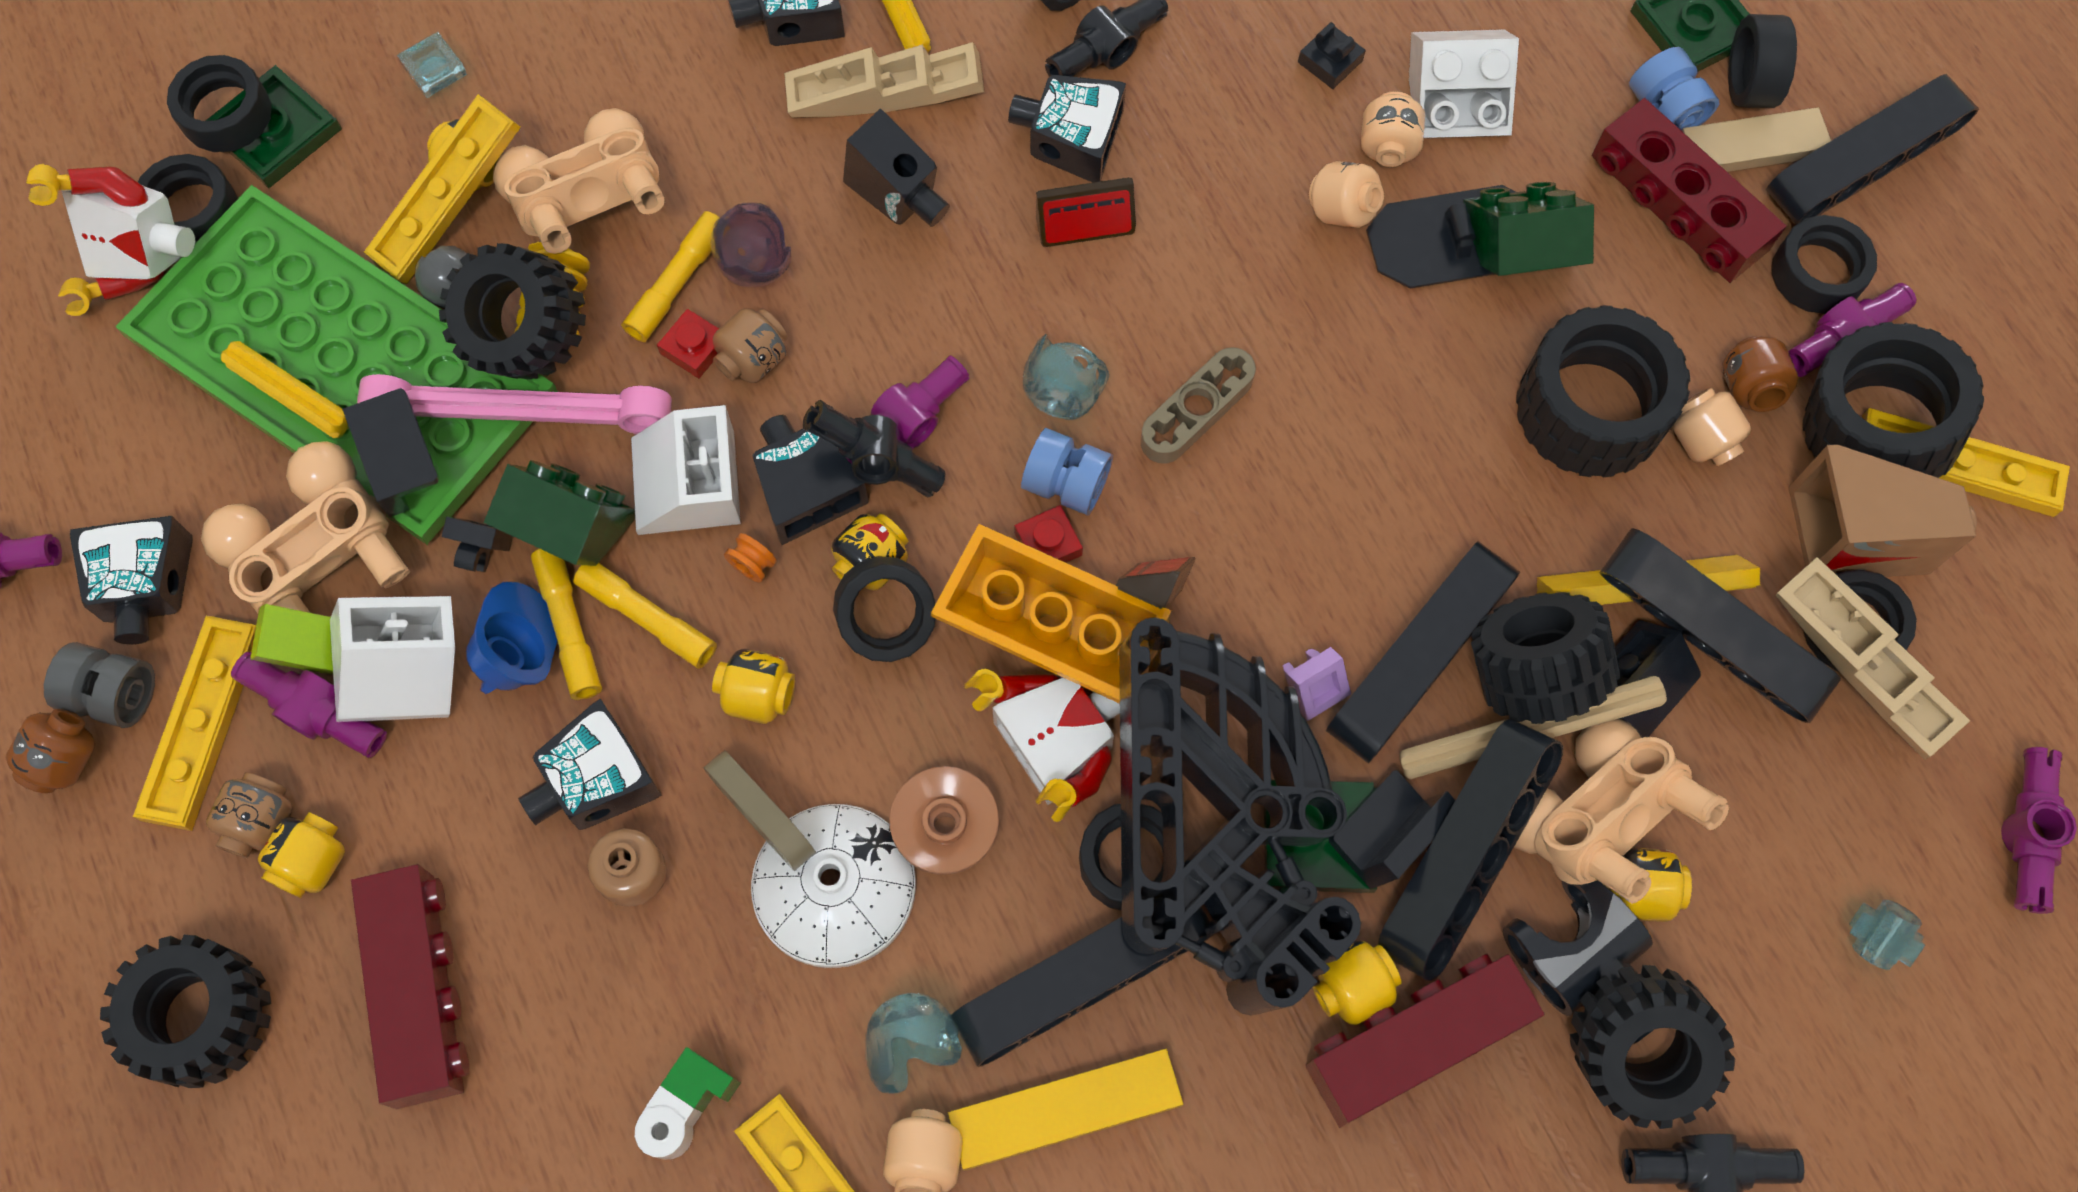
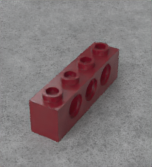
[1591,98,1787,283]

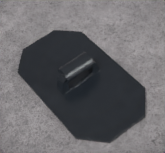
[1366,185,1516,289]

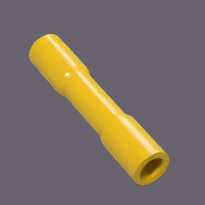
[621,211,728,342]
[531,549,602,700]
[573,563,717,669]

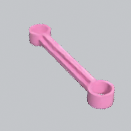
[357,374,672,434]

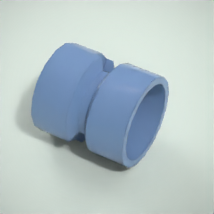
[1629,47,1719,130]
[1021,428,1113,516]

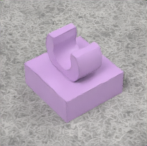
[1283,647,1351,721]

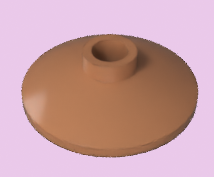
[889,766,999,875]

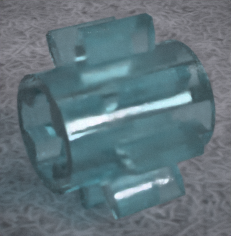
[1849,899,1926,970]

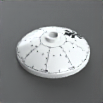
[751,804,916,968]

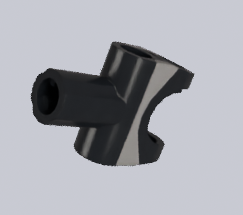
[1503,880,1653,1044]

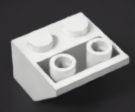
[1409,30,1519,138]
[631,405,741,535]
[330,596,455,722]

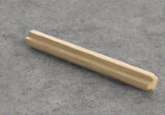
[1399,676,1667,779]

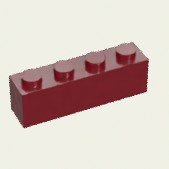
[351,864,469,1109]
[1305,953,1545,1128]

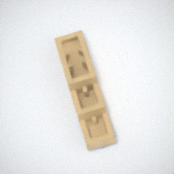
[784,42,984,118]
[1776,557,1970,760]

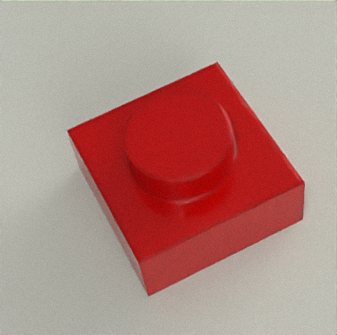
[657,309,719,379]
[1014,505,1083,563]

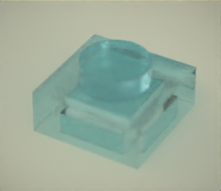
[397,32,467,98]

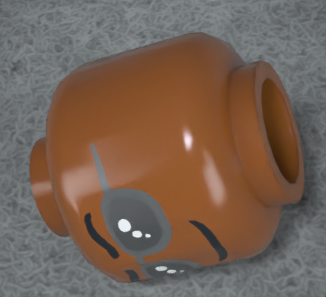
[1723,336,1798,412]
[5,709,95,793]

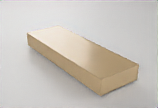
[1681,107,1831,172]

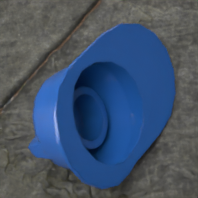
[466,582,557,694]

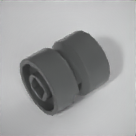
[44,642,155,728]

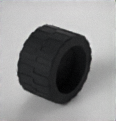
[1516,305,1690,478]
[1803,322,1984,478]

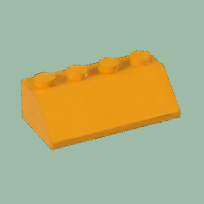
[931,524,1171,704]

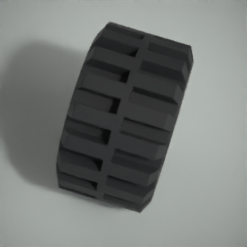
[439,243,586,380]
[1471,592,1620,724]
[100,934,271,1088]
[1570,965,1735,1129]

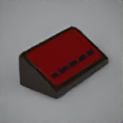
[1036,177,1136,247]
[1116,557,1196,609]

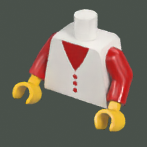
[26,164,195,316]
[964,669,1120,822]

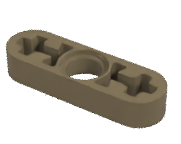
[1141,347,1256,463]
[703,750,816,871]

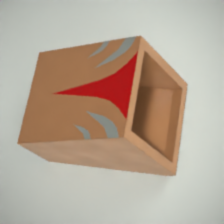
[1788,445,1977,577]

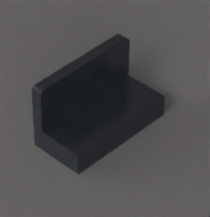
[342,388,439,517]
[1615,620,1701,738]
[1329,770,1456,889]

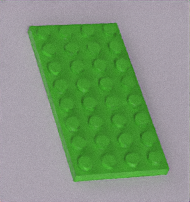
[115,185,558,545]

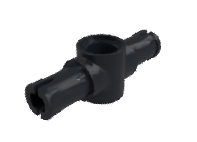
[1045,0,1168,77]
[802,400,946,498]
[1621,1134,1805,1192]

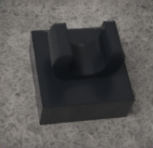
[1298,22,1366,89]
[441,517,513,572]

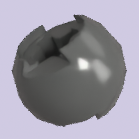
[415,246,467,308]

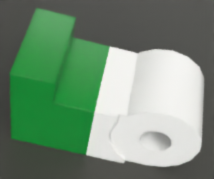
[635,1047,741,1159]

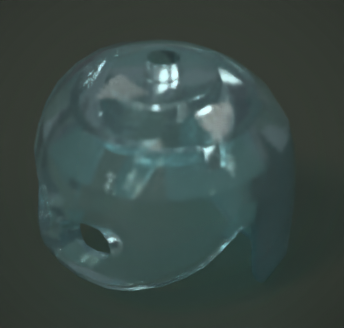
[1022,334,1109,420]
[865,993,962,1094]

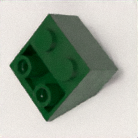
[1463,182,1594,276]
[483,460,635,566]

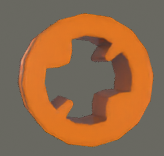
[723,533,777,583]

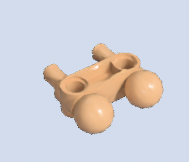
[493,108,664,254]
[201,441,410,613]
[1514,719,1729,904]

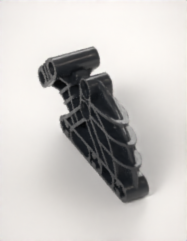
[1119,617,1361,1016]

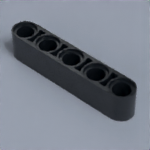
[1766,74,1979,225]
[1599,528,1841,723]
[1326,541,1520,764]
[1378,719,1563,981]
[950,894,1214,1067]

